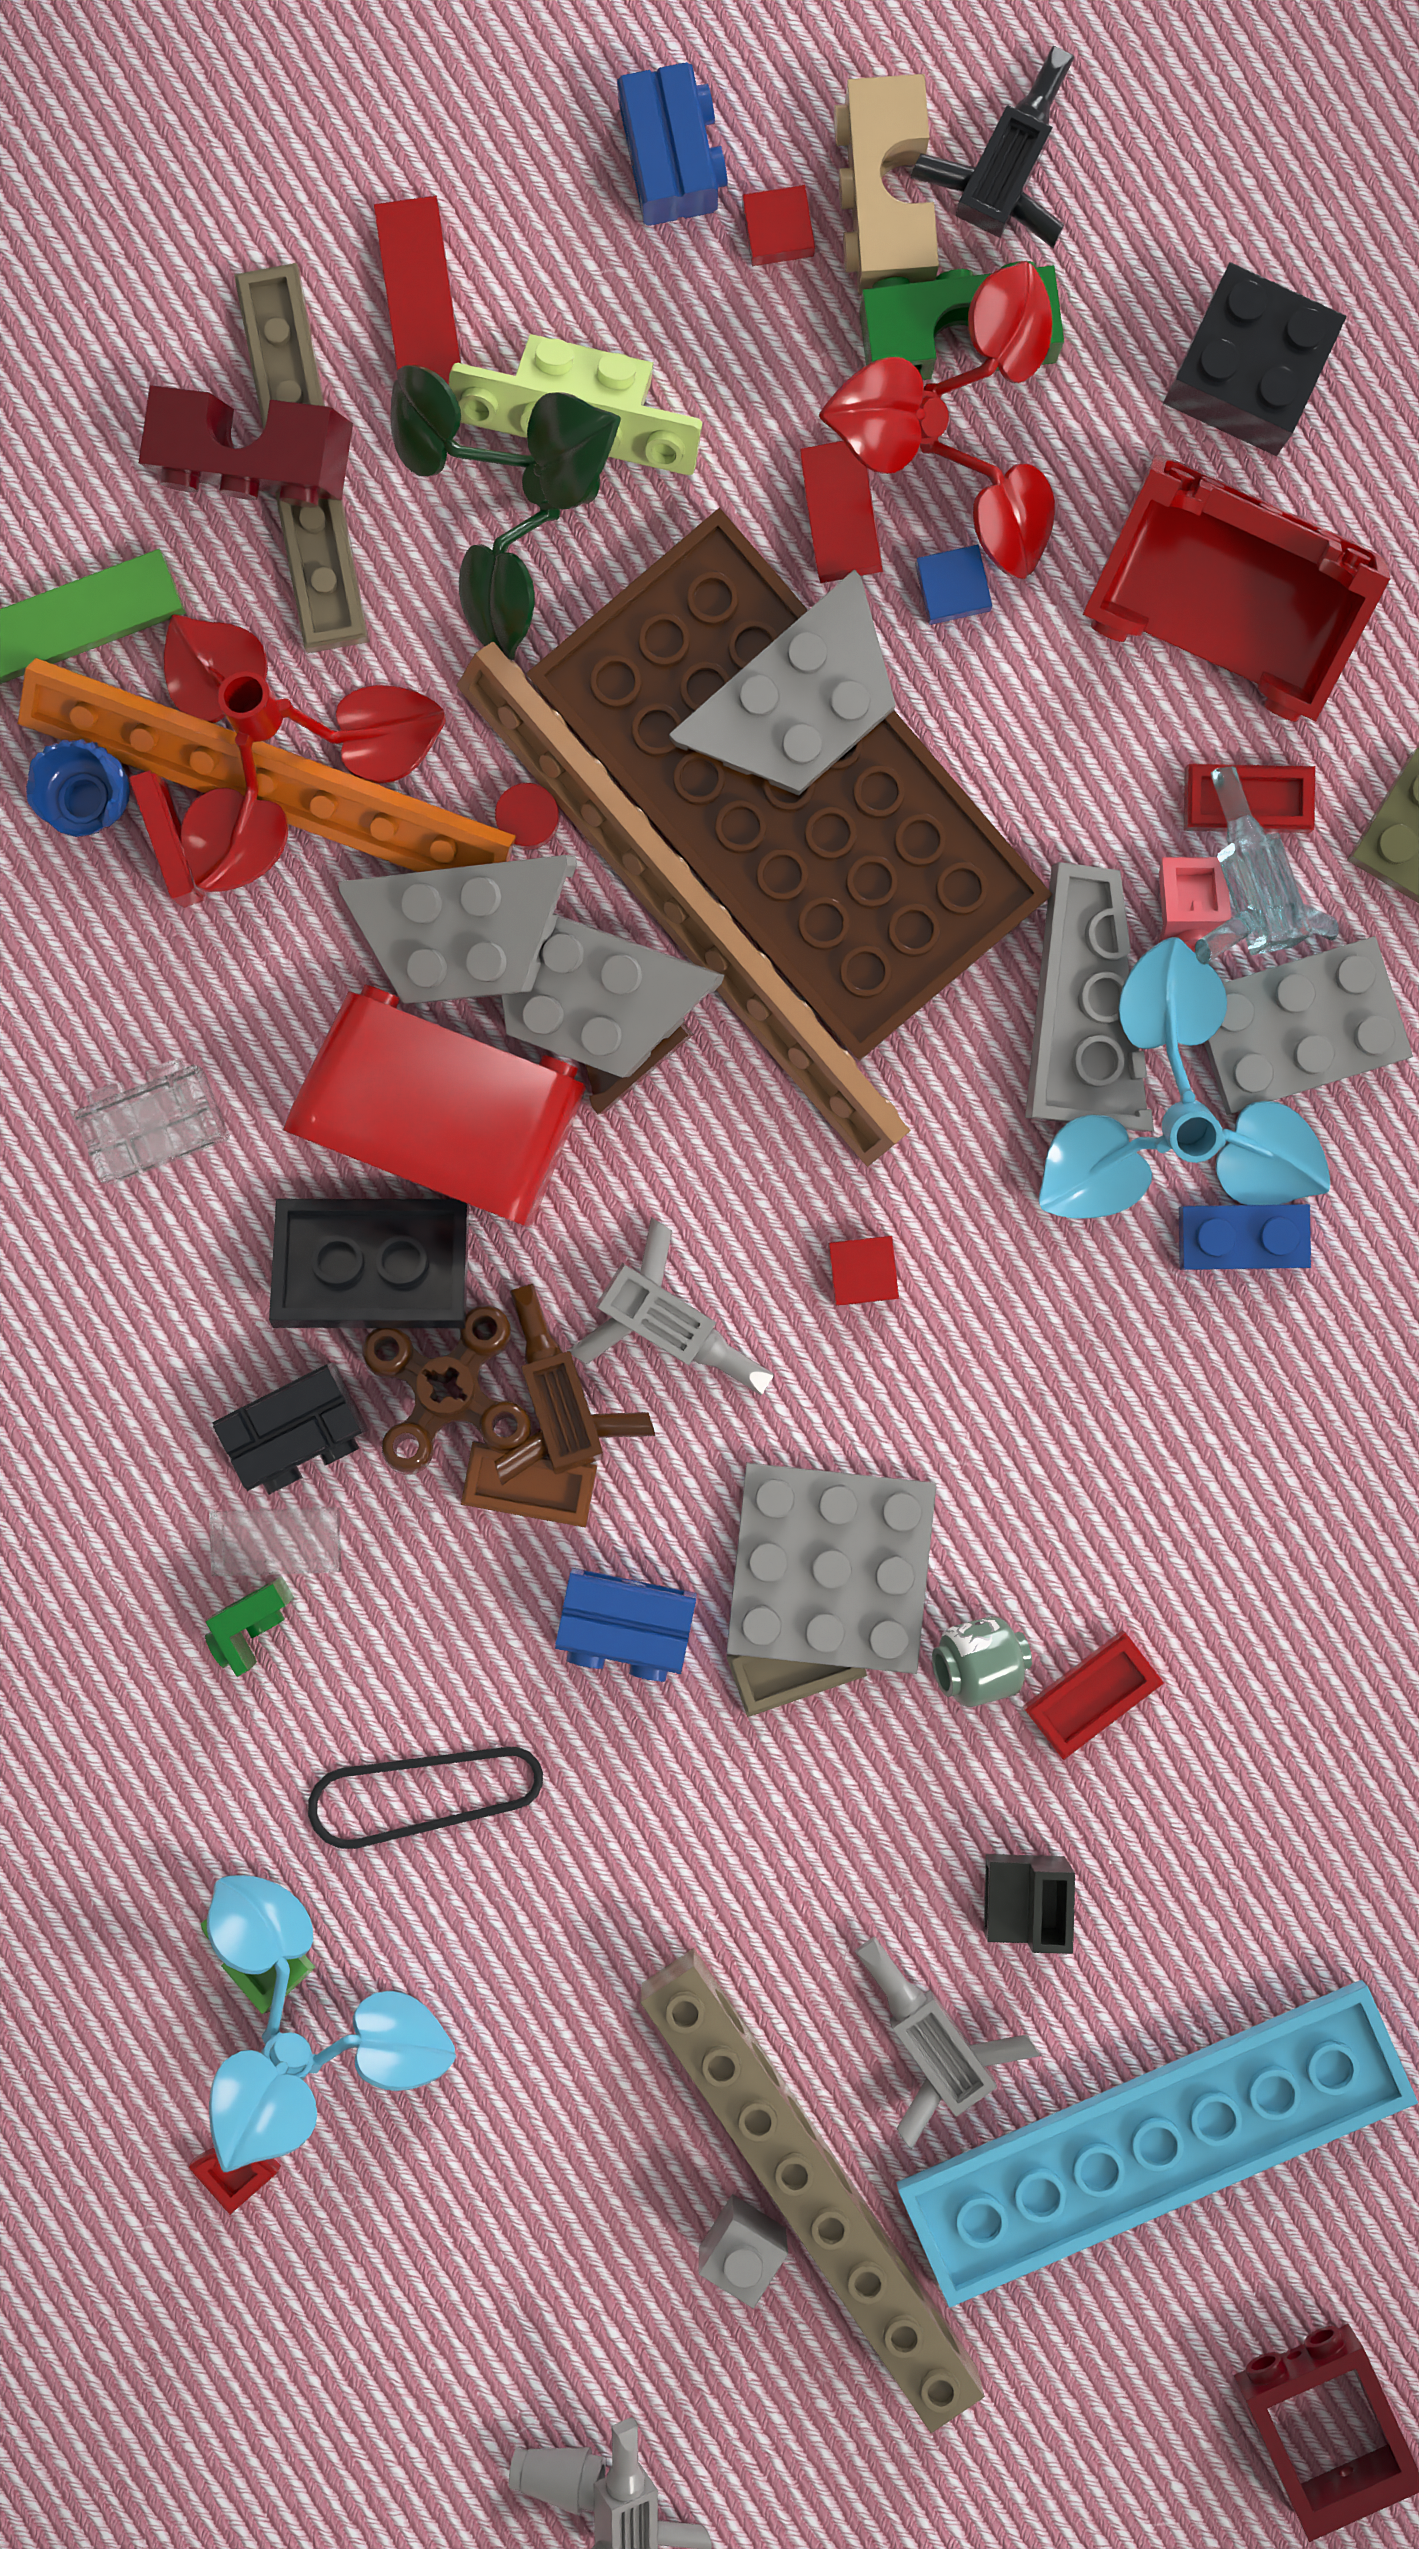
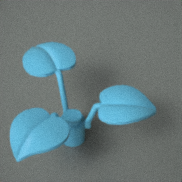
[1038,937,1330,1219]
[207,1875,456,2172]

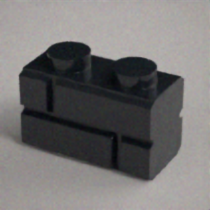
[212,1363,368,1495]

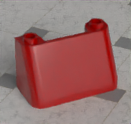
[1082,455,1390,722]
[282,984,587,1228]

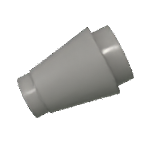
[509,2447,606,2516]

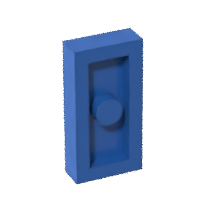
[1179,1204,1311,1270]

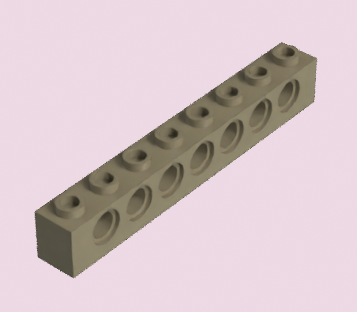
[640,1948,985,2433]

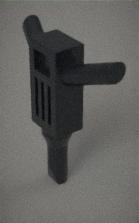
[910,46,1074,249]

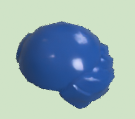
[26,739,130,837]

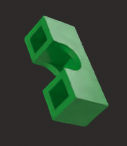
[859,261,1064,380]

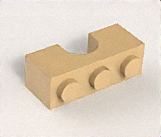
[834,74,939,295]

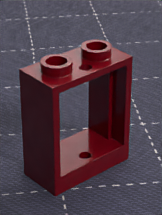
[1234,2323,1419,2542]

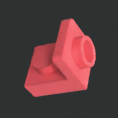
[1159,857,1232,959]

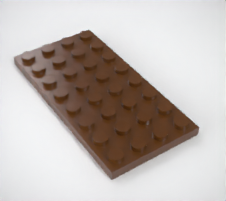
[526,507,1053,1063]

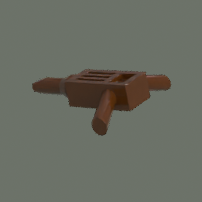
[494,1284,655,1485]

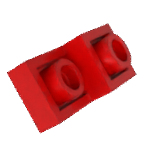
[800,440,883,584]

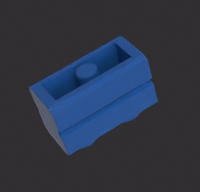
[617,62,728,226]
[555,1568,697,1682]

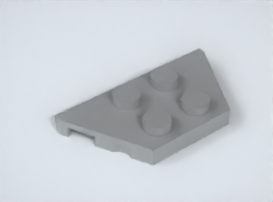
[669,569,896,795]
[338,855,576,1004]
[502,915,724,1078]

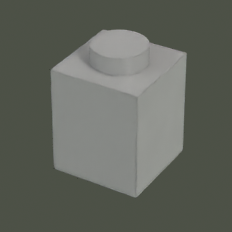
[699,2194,788,2309]

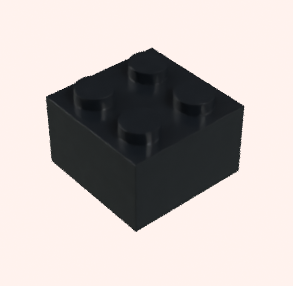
[1163,262,1347,456]

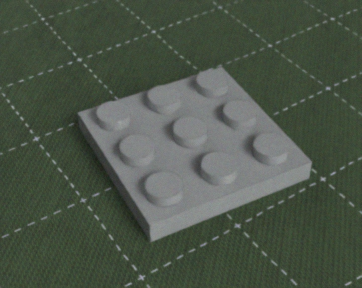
[726,1462,937,1674]

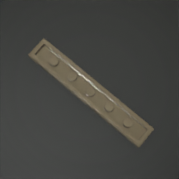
[234,263,370,654]

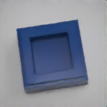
[915,544,992,625]

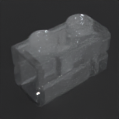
[73,1059,230,1185]

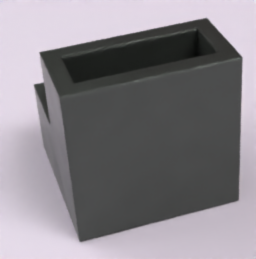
[984,1854,1075,1954]

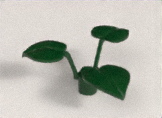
[390,365,621,660]

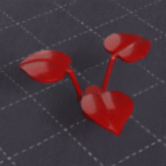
[819,261,1055,579]
[164,614,446,892]

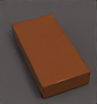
[461,1441,598,1528]

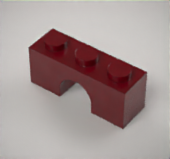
[138,385,353,508]

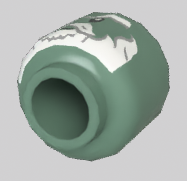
[932,1616,1032,1707]

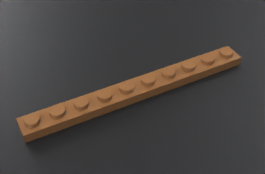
[456,642,911,1167]

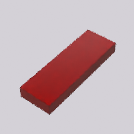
[374,195,461,385]

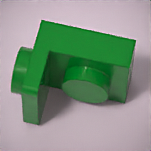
[205,1576,294,1677]

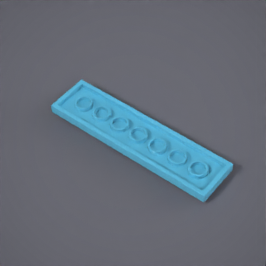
[896,1979,1418,2308]

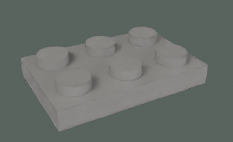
[1204,936,1413,1115]

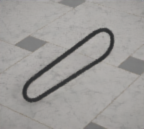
[308,1747,543,1849]

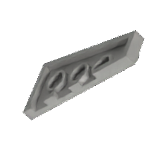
[1025,862,1154,1132]

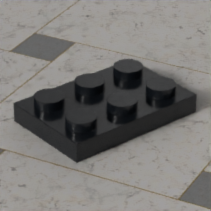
[269,1199,470,1329]

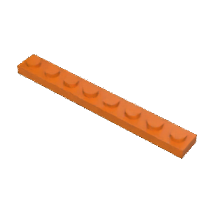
[17,658,516,872]

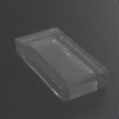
[209,1507,342,1576]

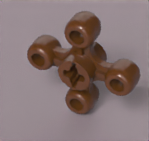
[362,1305,531,1475]

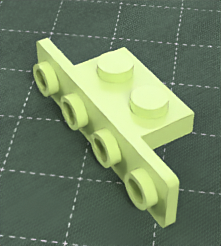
[449,334,702,475]

